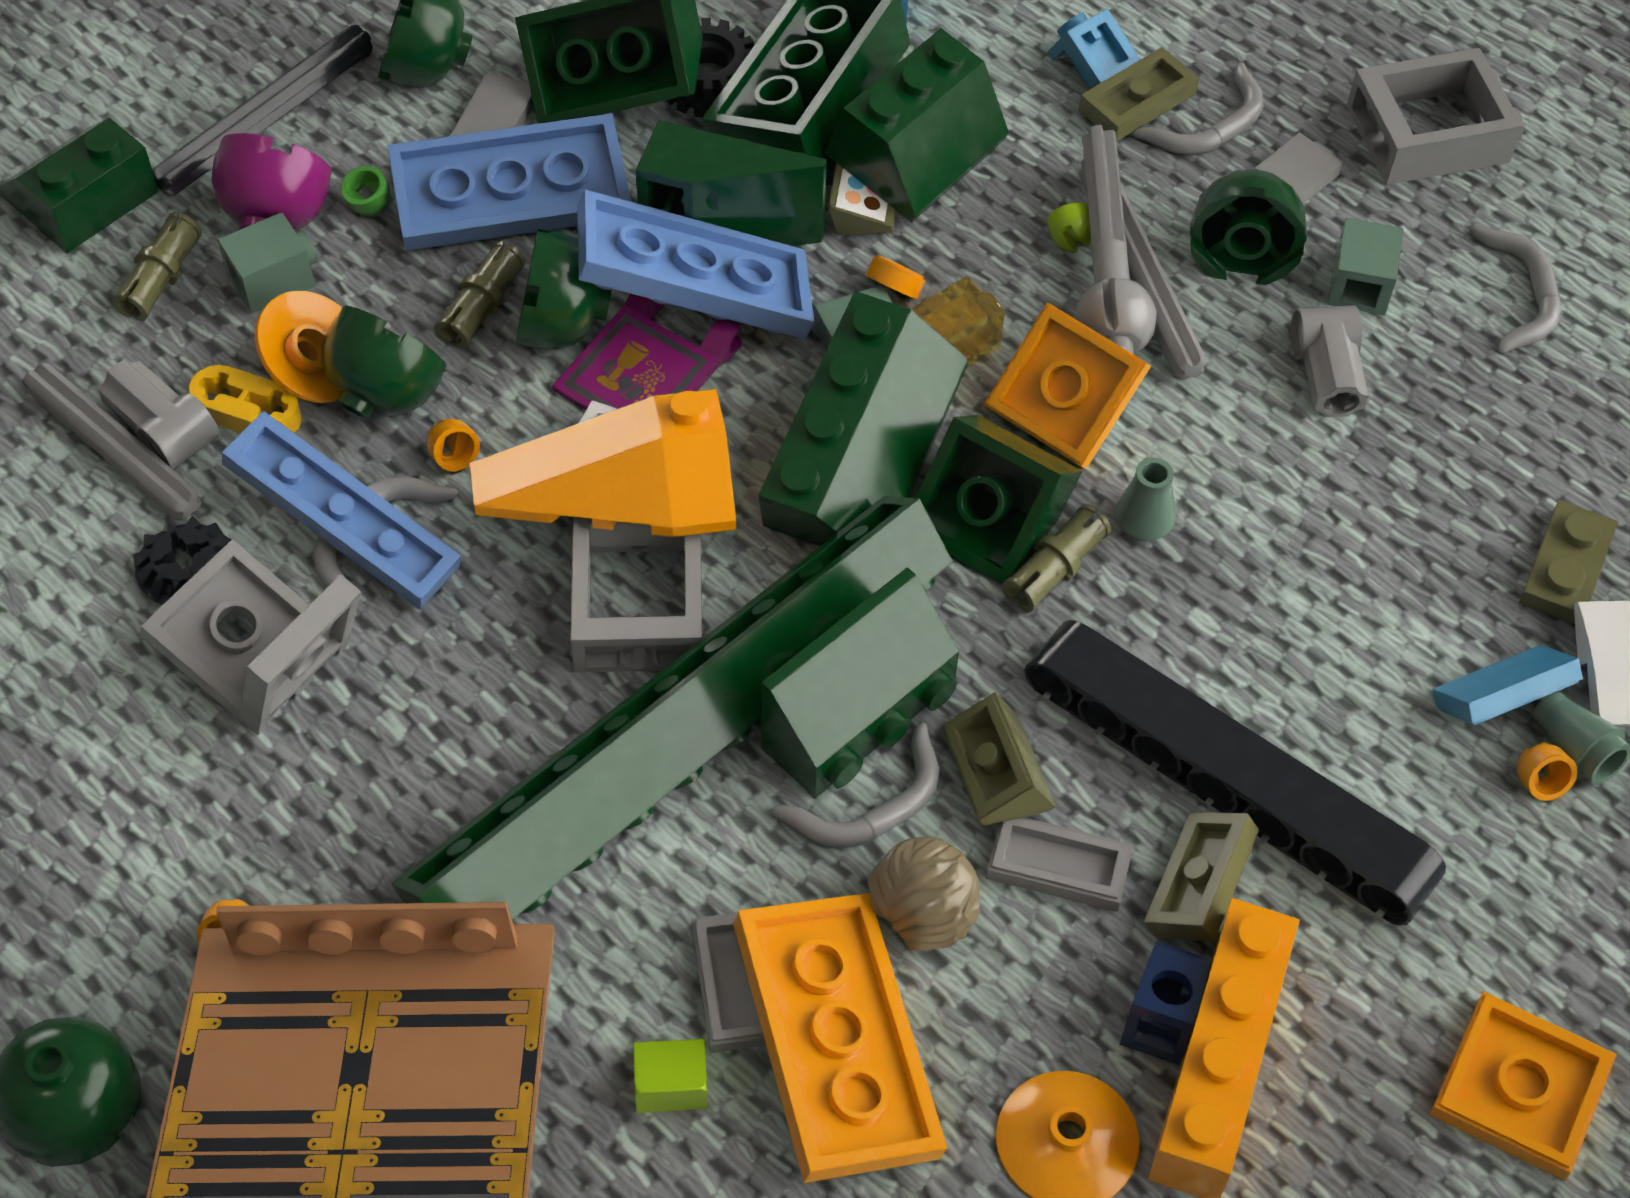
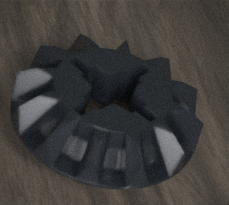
[133,516,232,605]

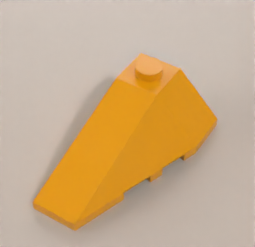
[469,389,736,537]

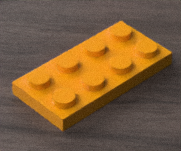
[733,893,948,1183]

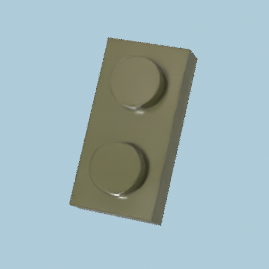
[1079,47,1199,142]
[1519,500,1619,624]
[1144,812,1259,942]

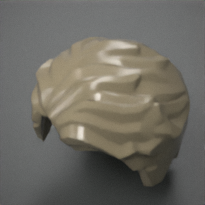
[868,837,980,951]

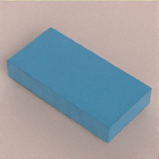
[1432,645,1583,725]

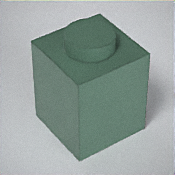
[217,212,318,314]
[1327,218,1404,316]

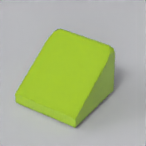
[634,1038,708,1113]

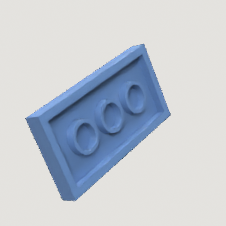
[387,113,631,251]
[578,189,814,339]

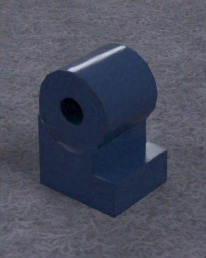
[1119,940,1211,1065]

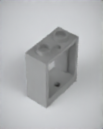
[1346,48,1523,185]
[571,517,703,672]

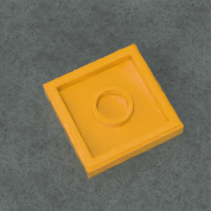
[984,302,1151,469]
[1429,991,1617,1181]

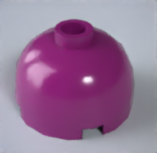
[211,133,332,231]

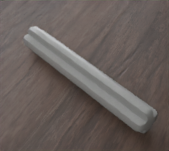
[24,363,201,520]

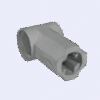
[1290,305,1369,417]
[98,360,220,469]

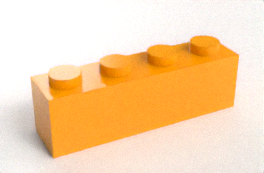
[1148,898,1300,1198]

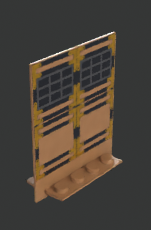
[146,902,555,1198]

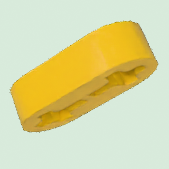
[189,365,302,433]

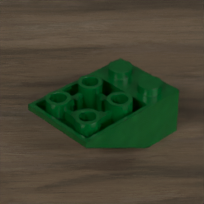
[636,120,827,246]

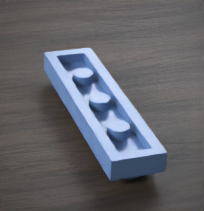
[222,411,461,610]

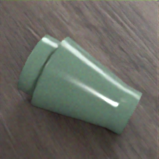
[1114,458,1176,541]
[1532,691,1630,785]

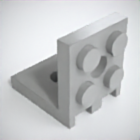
[140,539,361,735]

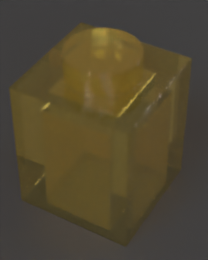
[912,276,1005,368]

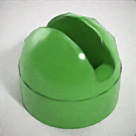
[341,166,390,217]

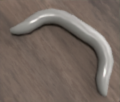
[1132,63,1264,156]
[1470,226,1561,354]
[313,476,458,588]
[770,722,940,848]

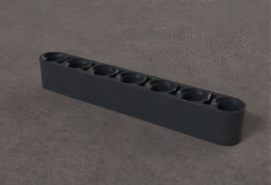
[1024,620,1446,926]

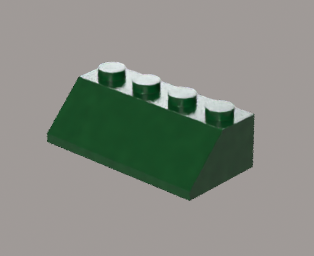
[702,0,911,170]
[758,291,968,546]

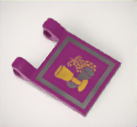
[552,293,742,410]

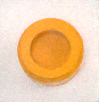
[865,254,926,299]

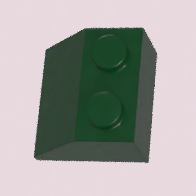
[0,117,158,253]
[915,415,1082,584]

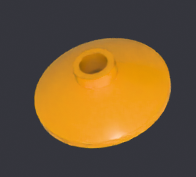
[255,291,342,403]
[996,1071,1140,1198]

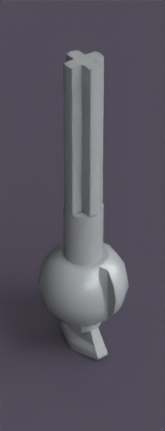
[1075,125,1157,354]

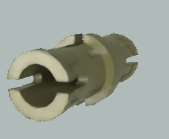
[112,212,202,321]
[434,241,526,349]
[1002,504,1111,613]

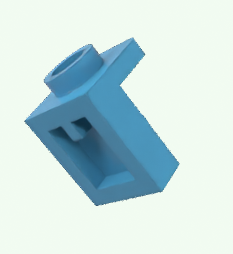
[1047,9,1141,89]

